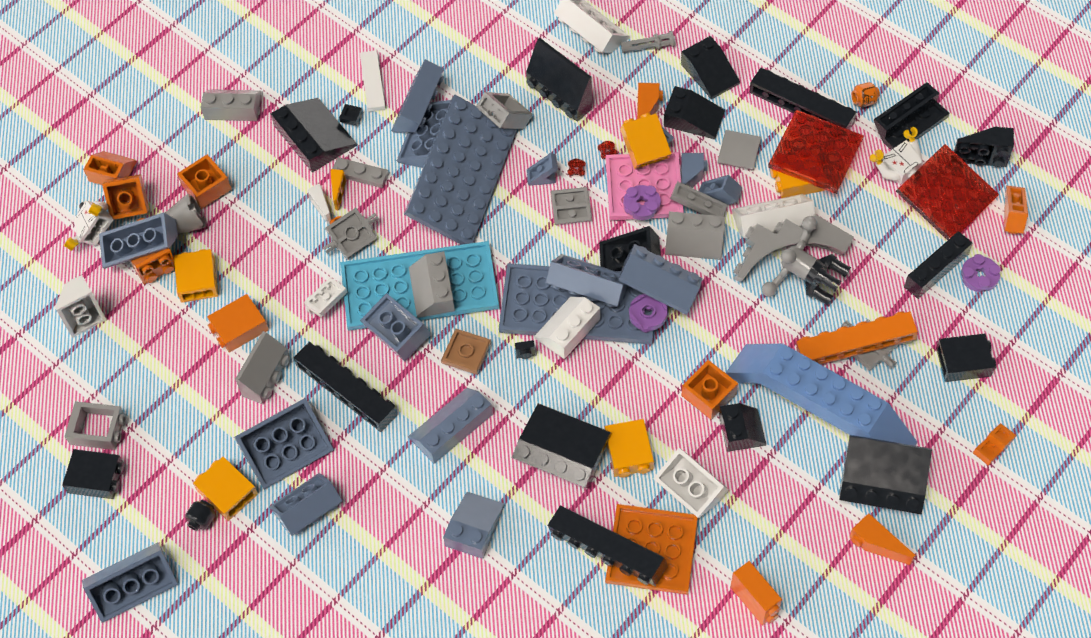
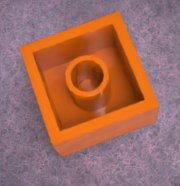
[177,154,232,209]
[102,174,150,220]
[681,360,738,420]

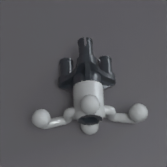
[762,216,851,306]

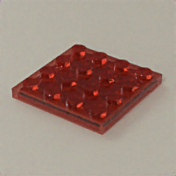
[768,110,864,194]
[896,144,999,240]

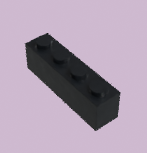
[904,231,973,299]

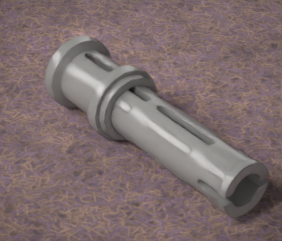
[621,31,675,53]

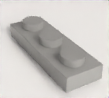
[332,157,389,188]
[670,181,727,216]

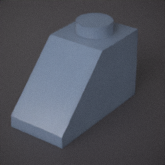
[681,153,707,188]
[699,175,743,205]

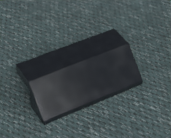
[874,82,950,150]

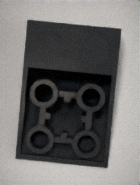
[951,127,1014,168]

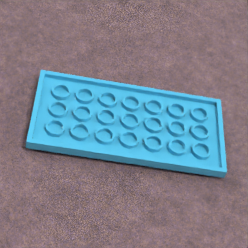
[340,241,499,331]

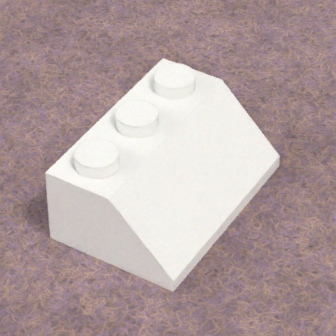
[55,275,106,338]
[534,297,600,359]
[653,448,729,518]

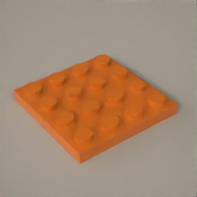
[605,504,698,595]

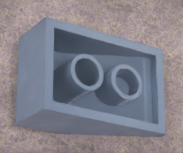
[360,293,431,362]
[443,492,505,559]

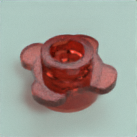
[597,141,618,159]
[567,158,586,176]

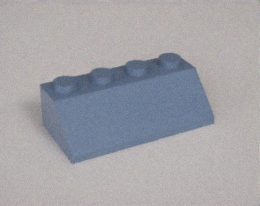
[391,59,444,132]
[99,212,178,269]
[618,244,703,315]
[546,254,629,307]
[408,388,493,464]
[82,542,178,623]

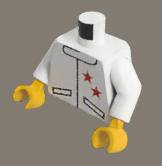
[870,127,923,185]
[63,201,113,251]

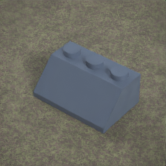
[269,473,342,536]

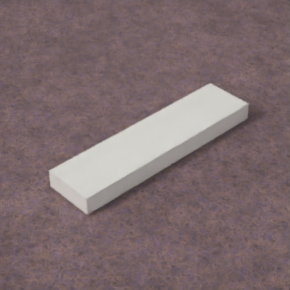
[360,50,386,112]

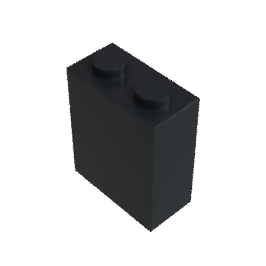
[936,333,996,382]
[62,449,125,499]

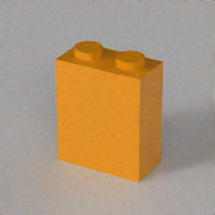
[620,113,672,169]
[770,151,826,198]
[174,249,218,303]
[604,419,654,478]
[193,457,258,521]

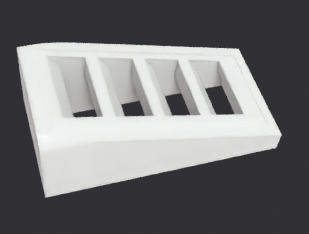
[308,184,331,225]

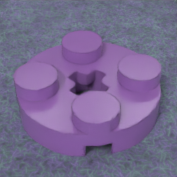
[623,185,661,220]
[961,254,1001,292]
[629,294,667,333]

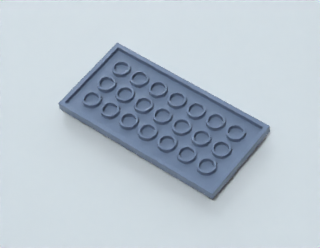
[404,94,517,245]
[499,263,653,344]

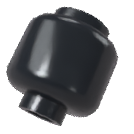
[185,500,215,531]

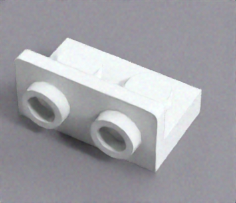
[304,277,348,318]

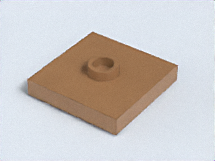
[441,328,491,375]

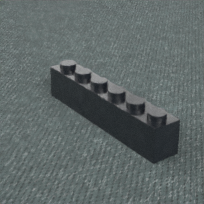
[749,68,857,137]
[293,341,397,432]
[547,505,668,586]

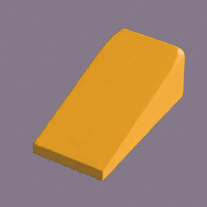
[330,169,347,211]

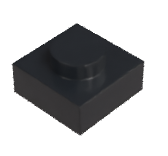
[339,104,363,126]
[515,340,536,359]

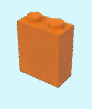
[207,294,269,353]
[730,561,782,626]

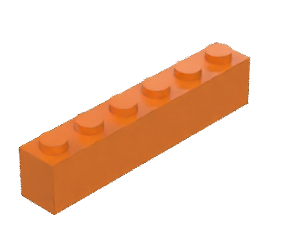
[796,311,918,365]

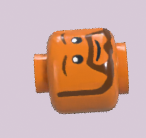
[851,82,880,107]

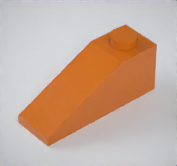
[637,83,663,119]
[1004,185,1028,234]
[849,513,916,565]

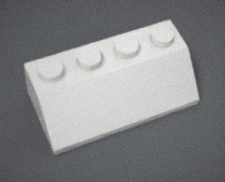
[554,0,630,54]
[732,194,815,239]

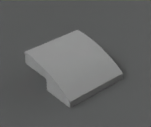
[718,130,761,171]
[551,187,592,225]

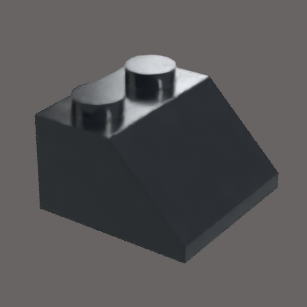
[719,403,766,452]

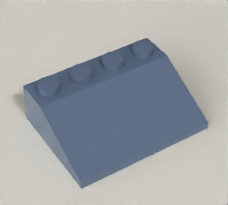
[396,100,451,168]
[234,398,334,489]

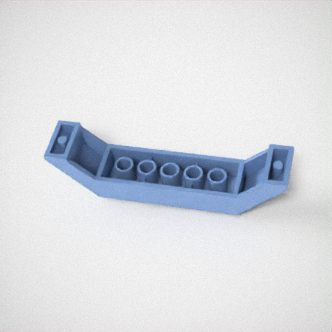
[726,343,917,446]

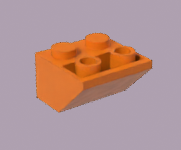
[83,151,137,185]
[131,248,175,285]

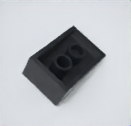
[681,36,740,100]
[664,86,725,140]
[599,226,661,271]

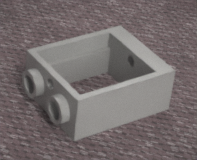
[476,92,533,129]
[64,401,126,450]

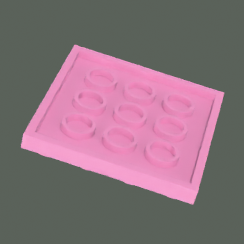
[606,152,684,220]

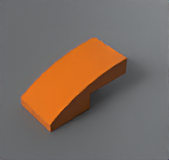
[973,423,1016,466]

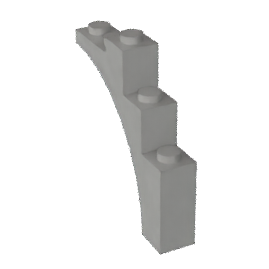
[733,214,854,282]

